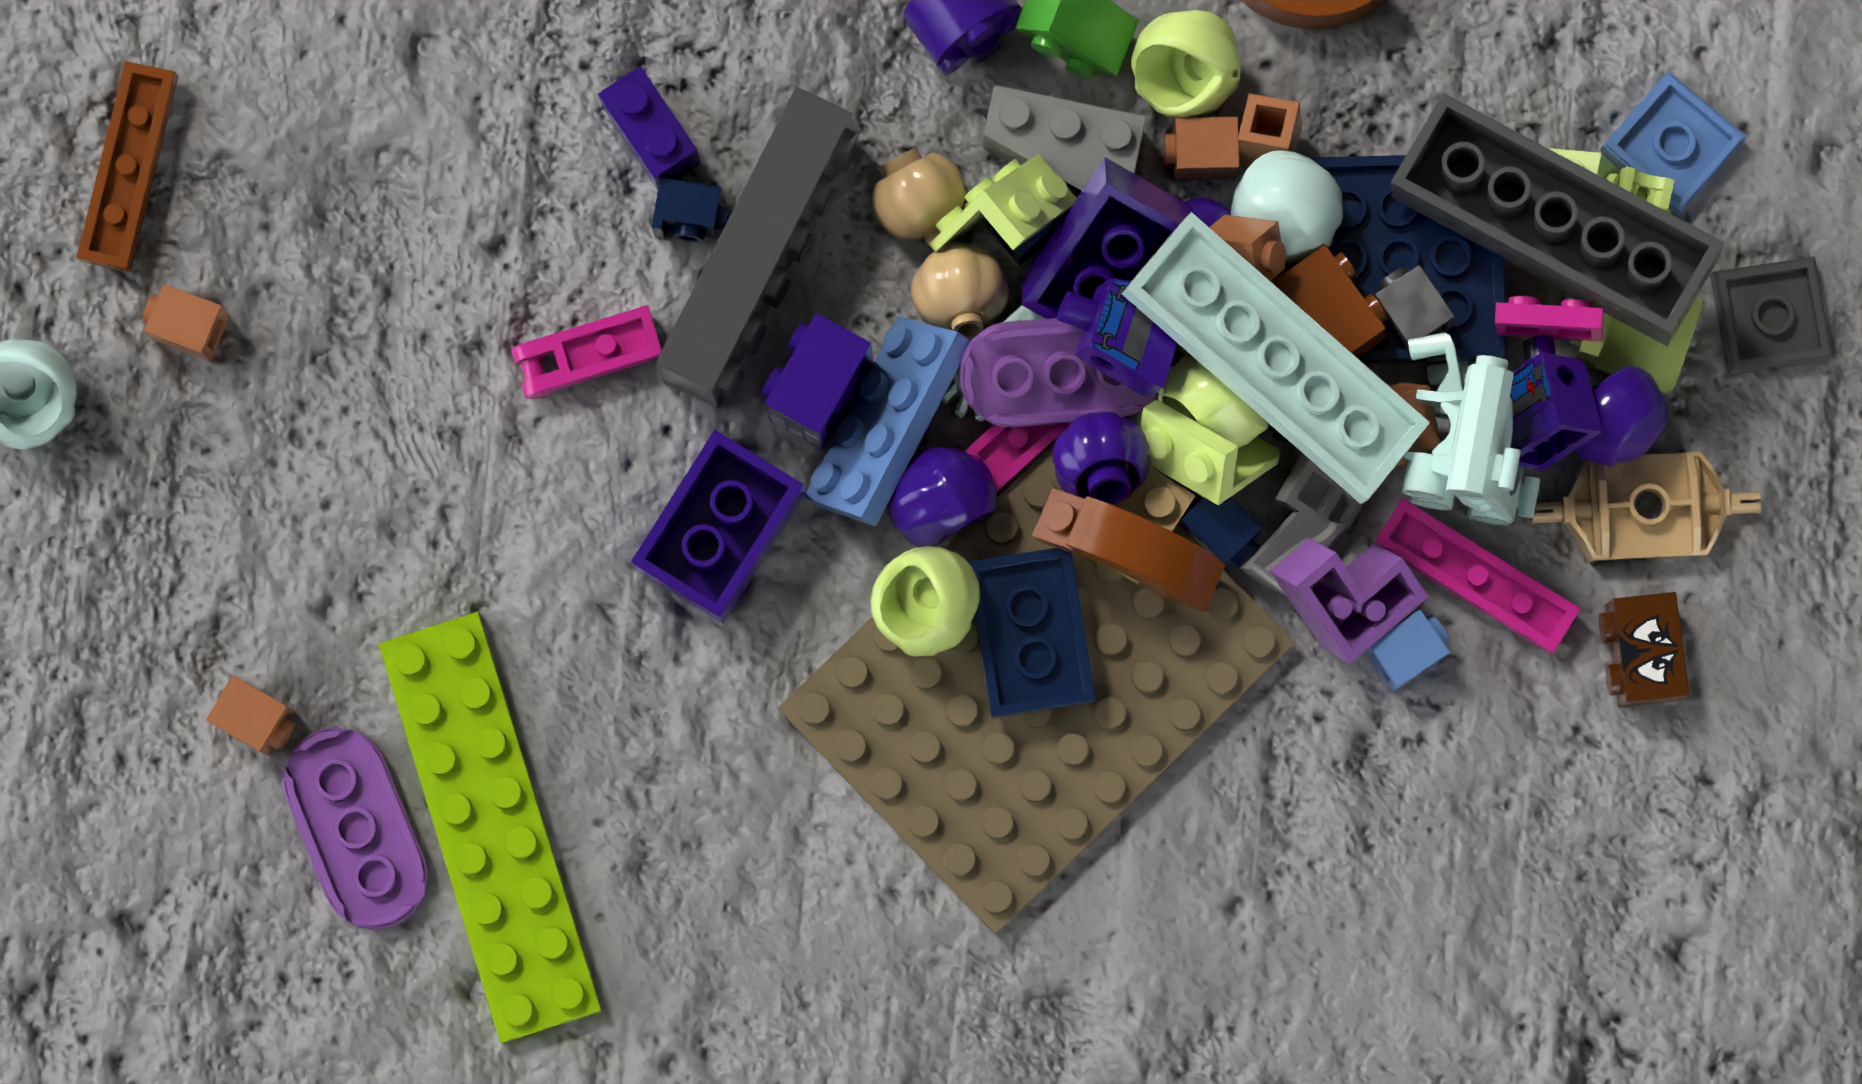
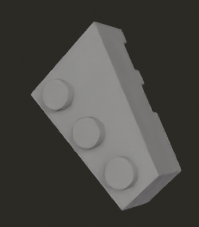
[983,85,1146,198]

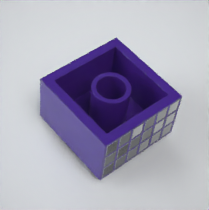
[762,313,873,450]

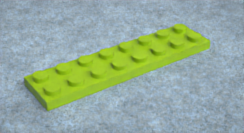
[378,612,603,1044]

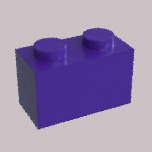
[598,66,701,190]

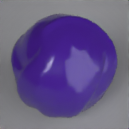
[1573,365,1669,467]
[886,447,996,547]

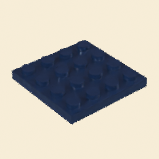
[1295,155,1505,363]

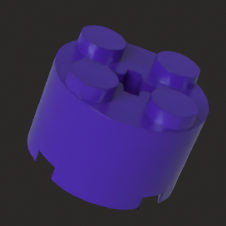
[903,0,1023,76]

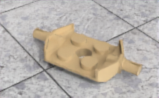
[1530,452,1762,564]

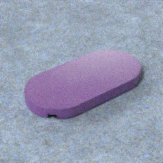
[958,318,1159,427]
[283,727,429,929]

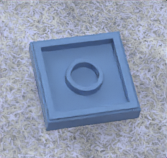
[1600,71,1747,216]

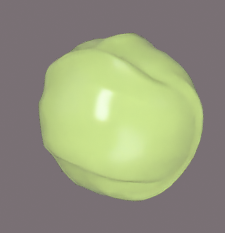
[1131,10,1241,119]
[1158,353,1269,448]
[870,546,980,657]

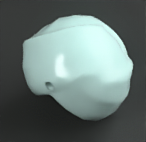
[1231,150,1343,265]
[0,339,77,450]

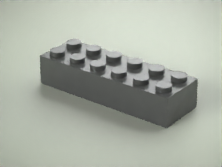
[655,86,859,408]
[1391,93,1724,347]

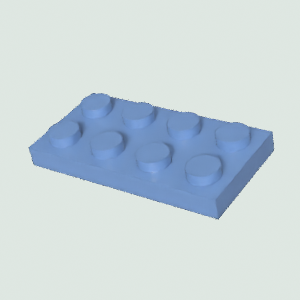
[804,316,971,526]

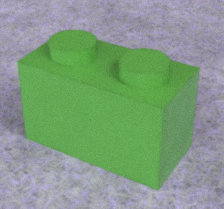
[1015,0,1139,80]

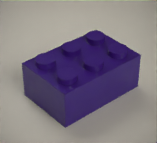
[1022,157,1194,319]
[630,429,806,624]

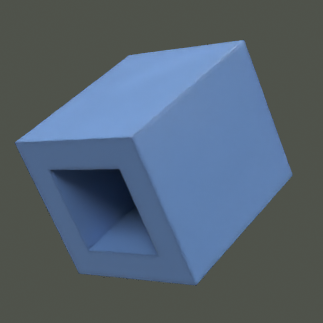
[1365,609,1450,692]

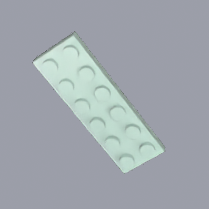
[1121,212,1430,504]

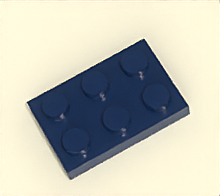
[968,548,1096,719]

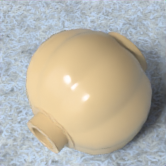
[872,147,966,246]
[910,243,1009,339]

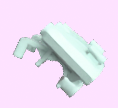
[1402,333,1540,526]

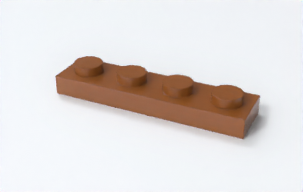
[76,61,179,272]

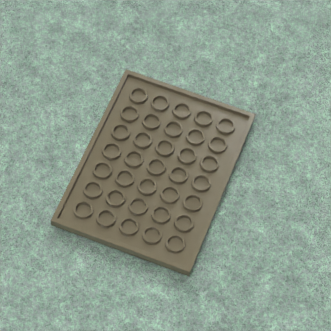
[777,442,1295,935]

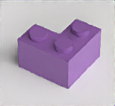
[1269,538,1428,664]

